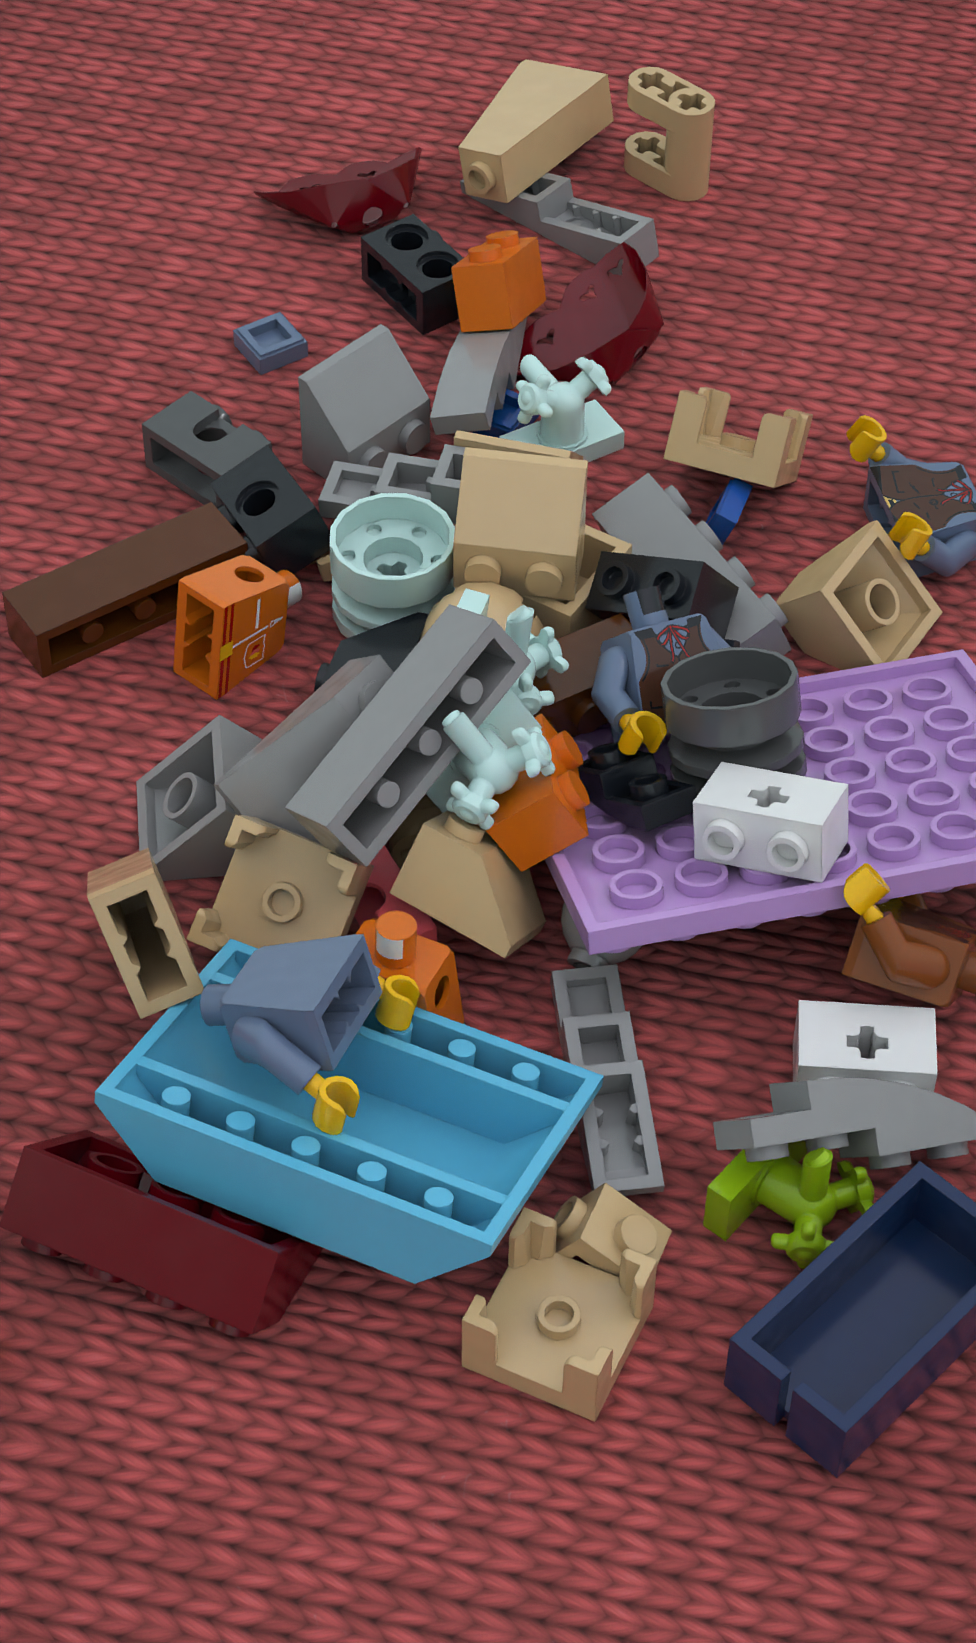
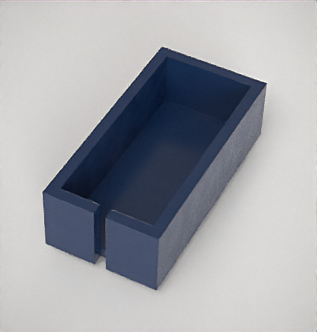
[724,1161,976,1478]

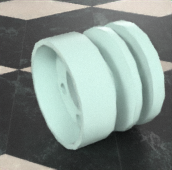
[330,493,455,638]

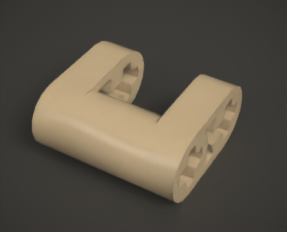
[624,67,715,202]

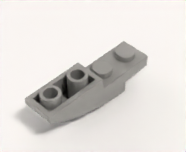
[713,1078,976,1169]

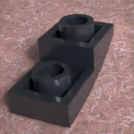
[578,742,697,832]

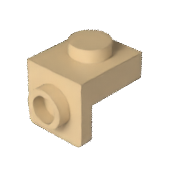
[554,1183,672,1277]

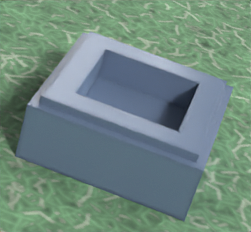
[233,312,308,375]

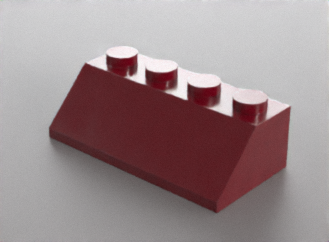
[0,1130,324,1337]

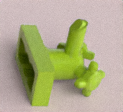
[703,1140,875,1269]

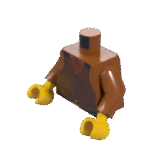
[841,863,976,1008]

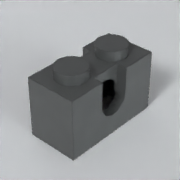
[142,391,273,508]

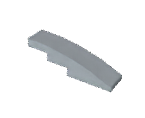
[430,317,527,435]
[318,444,465,524]
[550,964,665,1196]

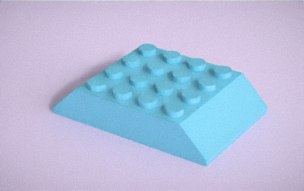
[94,938,604,1284]

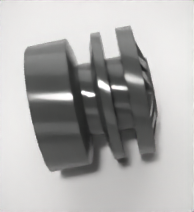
[660,647,807,795]

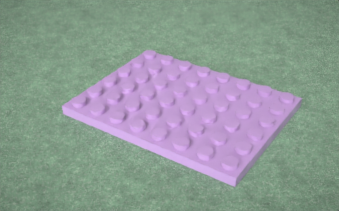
[545,649,976,955]

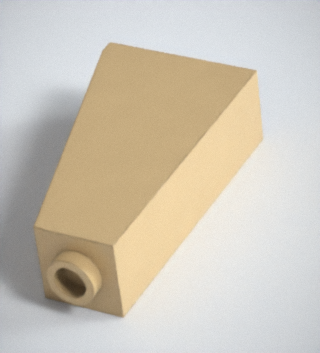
[458,59,614,203]
[87,848,204,1019]

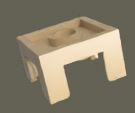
[663,387,813,488]
[186,815,374,952]
[462,1207,657,1422]

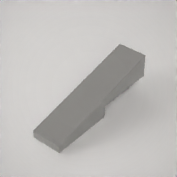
[460,172,659,275]

